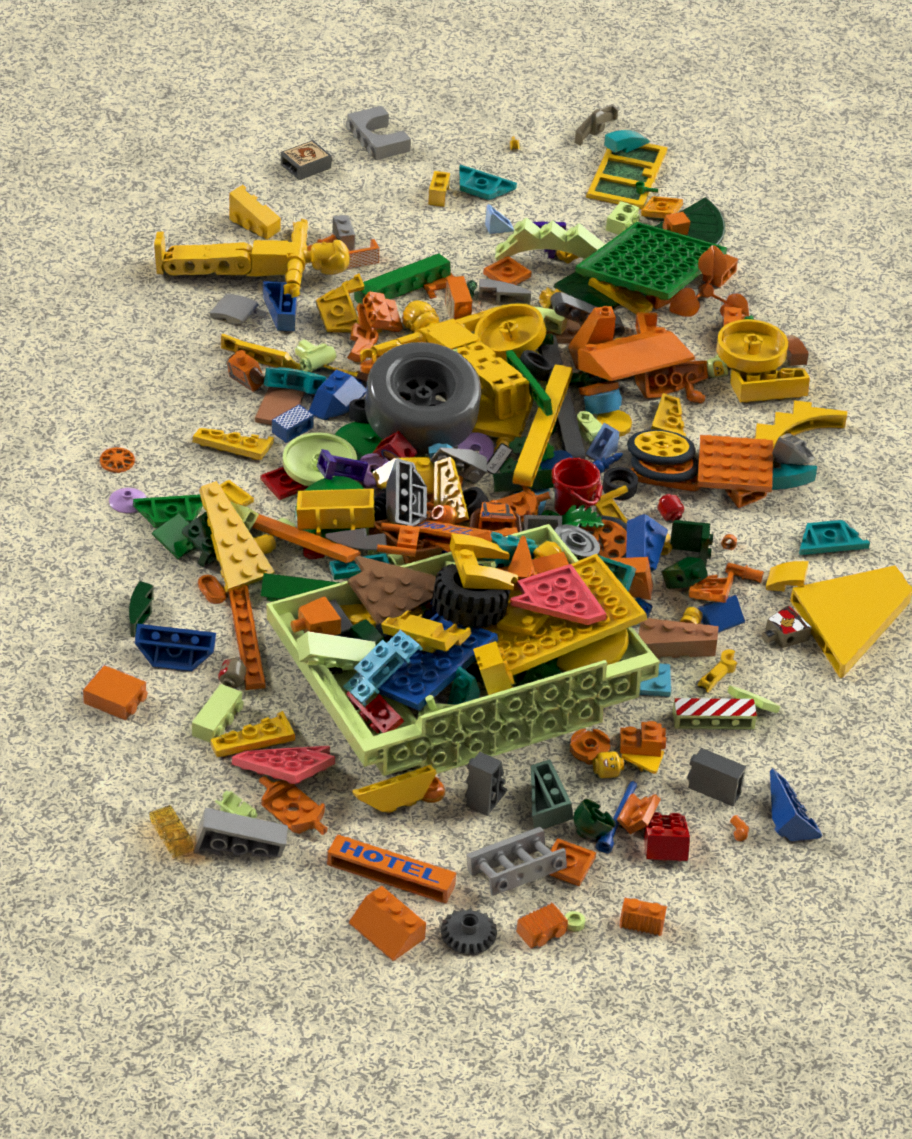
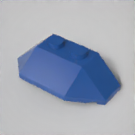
[309,369,366,420]
[134,624,217,671]

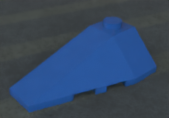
[770,768,823,841]

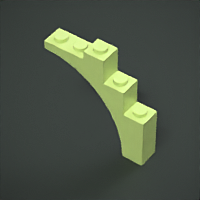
[495,218,605,261]

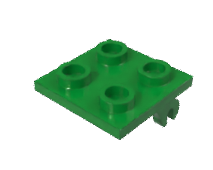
[152,514,196,559]

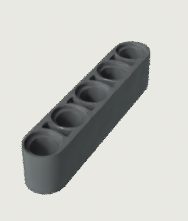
[550,292,625,337]

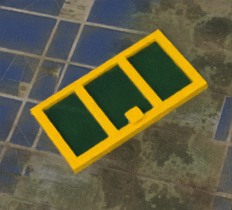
[586,143,668,209]

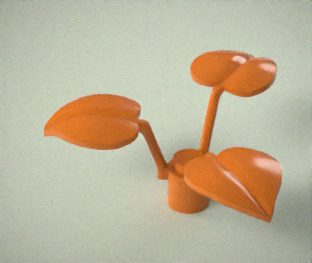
[669,245,749,320]

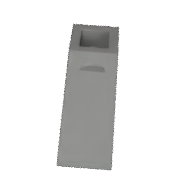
[430,447,487,483]

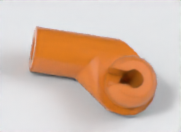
[685,384,705,404]
[730,815,749,841]

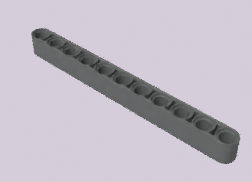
[538,335,585,460]

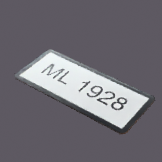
[487,443,513,474]

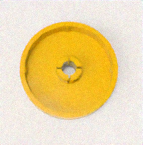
[474,303,546,362]
[716,319,788,374]

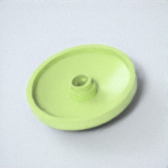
[283,433,357,486]

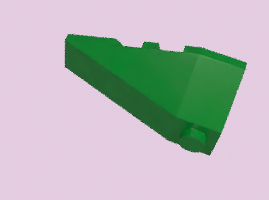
[261,573,340,602]

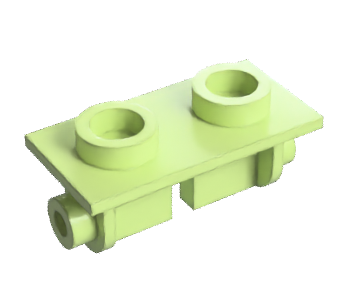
[215,791,258,818]

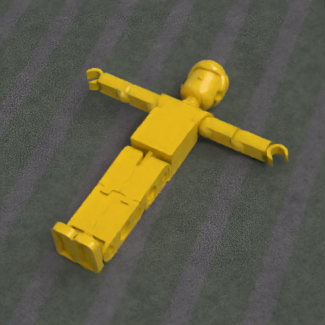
[154,219,350,298]
[360,300,530,420]

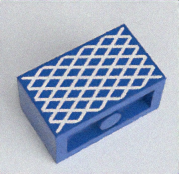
[272,405,314,443]

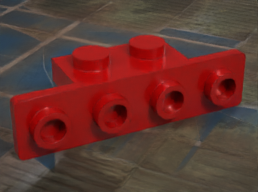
[346,691,404,734]

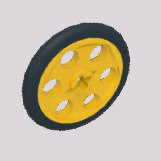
[627,430,696,465]

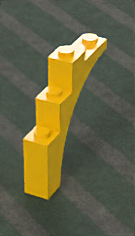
[754,400,847,450]

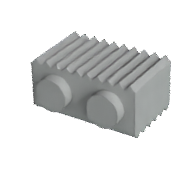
[332,215,356,251]

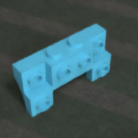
[343,630,423,706]

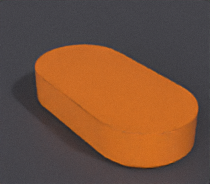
[198,575,226,604]

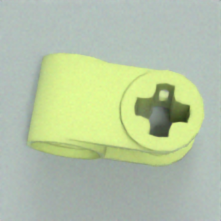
[577,411,603,445]

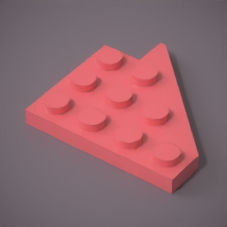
[510,564,606,625]
[232,746,335,784]

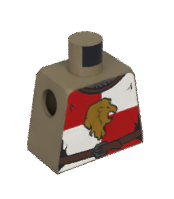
[762,605,812,648]

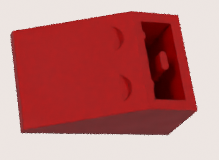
[644,812,690,861]

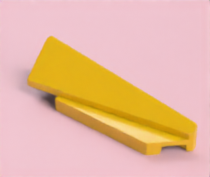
[221,333,301,370]

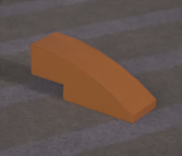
[786,335,809,366]

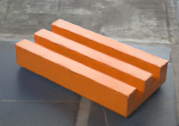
[579,381,619,396]

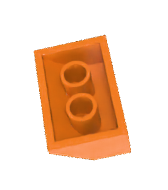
[349,886,426,961]

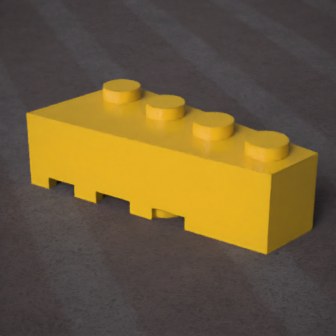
[730,368,810,403]

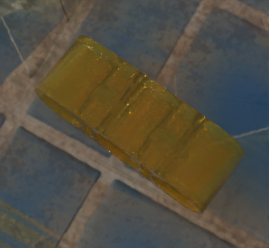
[149,805,194,858]

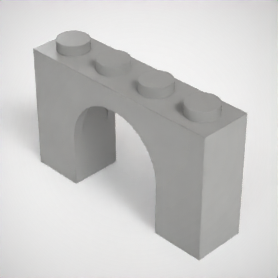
[346,106,411,160]

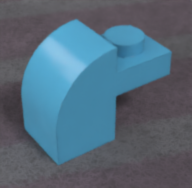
[584,388,622,414]

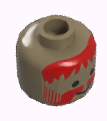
[218,658,247,688]

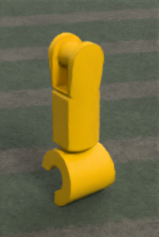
[697,649,737,692]

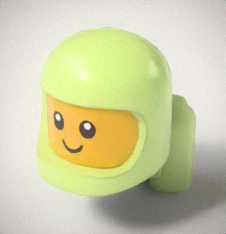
[707,354,728,378]

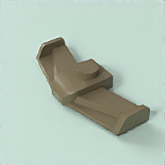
[574,104,619,146]

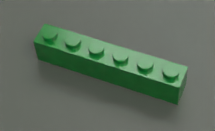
[354,253,451,304]

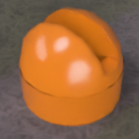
[721,534,737,550]

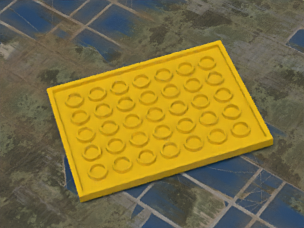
[480,554,647,676]

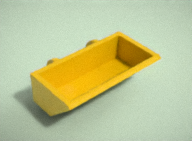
[297,489,374,536]

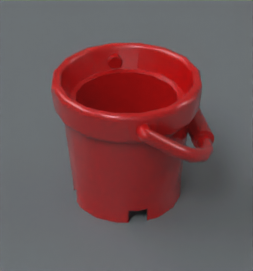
[552,458,603,515]

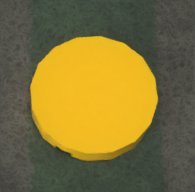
[597,410,632,437]

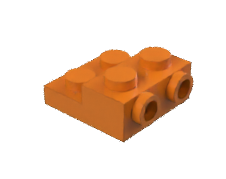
[362,291,403,332]
[620,721,666,757]

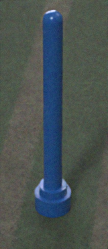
[596,781,637,854]

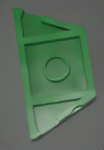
[133,494,203,528]

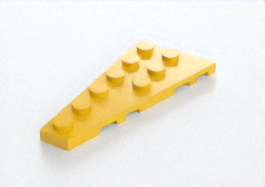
[199,481,275,593]

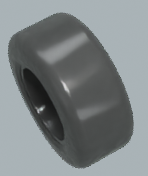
[365,342,481,454]

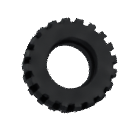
[432,563,510,628]

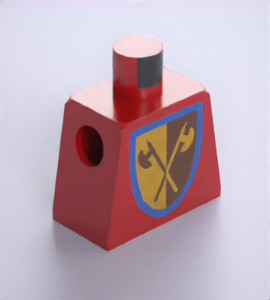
[373,431,417,461]

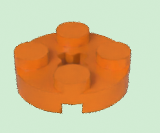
[570,728,611,765]

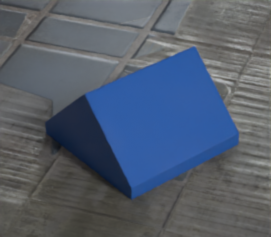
[696,595,745,633]

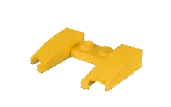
[450,533,518,590]

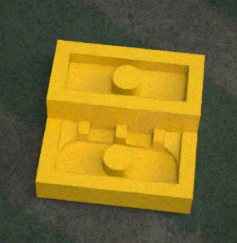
[766,561,809,592]

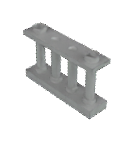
[466,827,567,896]

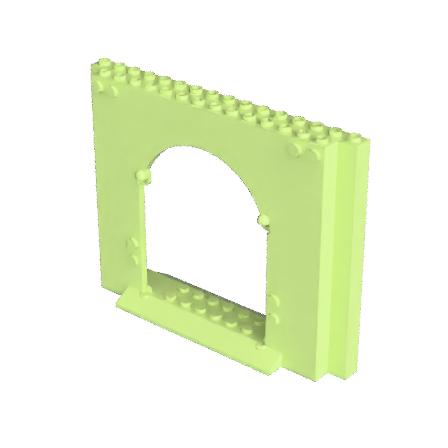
[266,524,660,776]

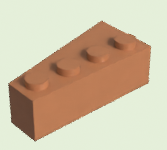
[638,618,719,659]

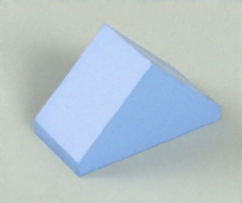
[485,204,514,234]
[586,423,619,460]

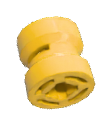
[679,607,703,624]

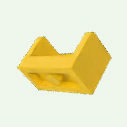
[428,171,450,207]

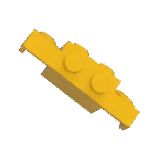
[381,610,471,653]

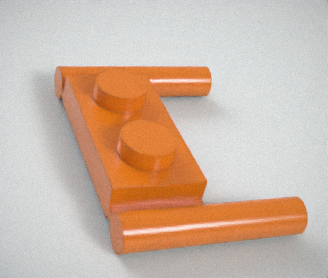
[377,523,420,557]

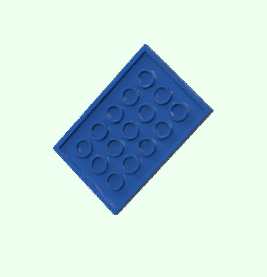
[377,613,498,711]

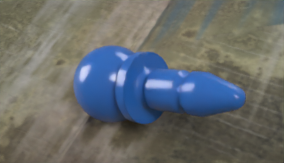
[593,453,623,473]

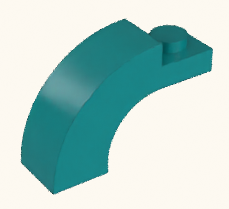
[263,367,327,394]

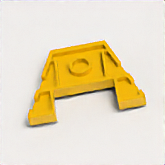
[315,273,382,333]

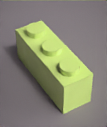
[192,684,244,743]

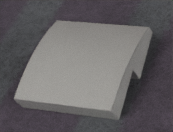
[209,294,259,324]

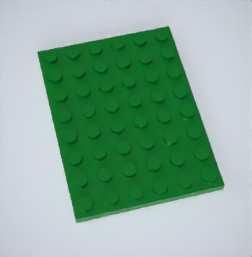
[575,222,727,300]

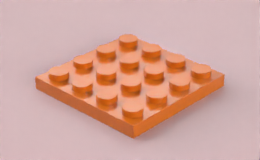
[697,435,773,493]

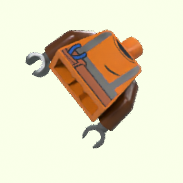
[226,350,265,392]
[469,500,522,533]

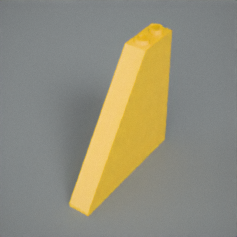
[790,565,912,678]

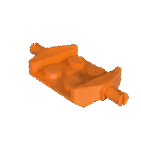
[497,486,551,523]
[259,776,328,835]

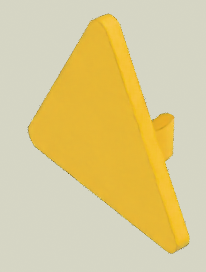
[622,751,664,774]

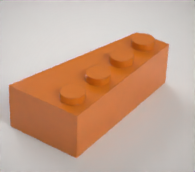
[578,557,653,600]

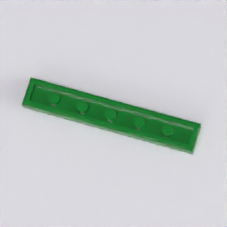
[506,350,553,416]

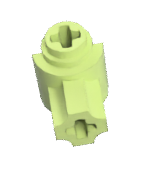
[295,339,336,372]

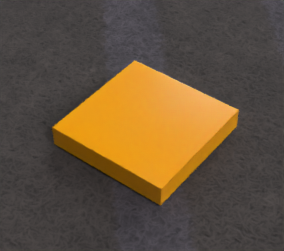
[641,196,683,219]

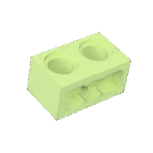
[606,201,640,235]

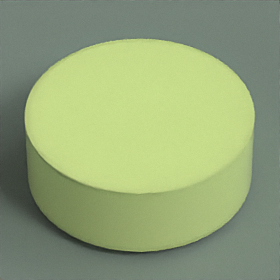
[565,911,585,932]

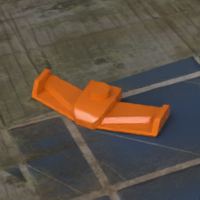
[347,303,379,362]

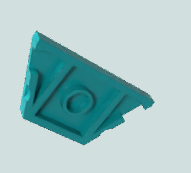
[459,164,517,200]
[799,520,870,555]

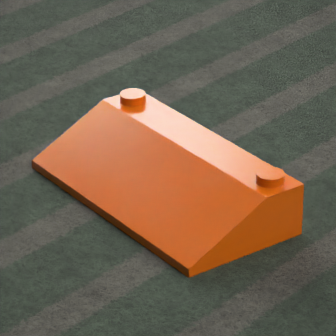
[578,327,695,381]

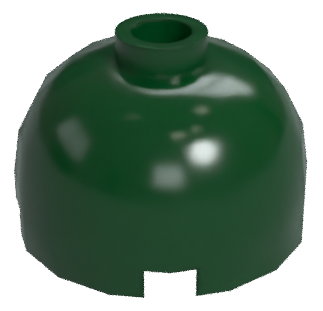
[573,799,615,840]

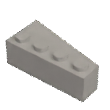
[193,808,288,857]

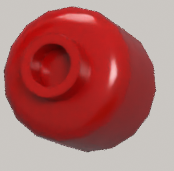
[657,494,685,521]

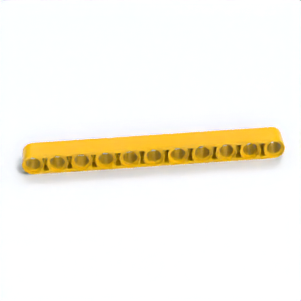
[513,364,573,487]

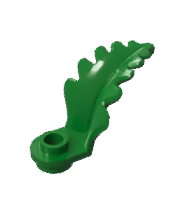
[541,505,604,528]

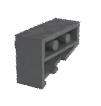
[465,752,508,816]

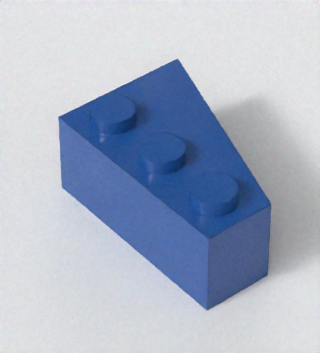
[263,281,298,331]
[626,514,668,572]

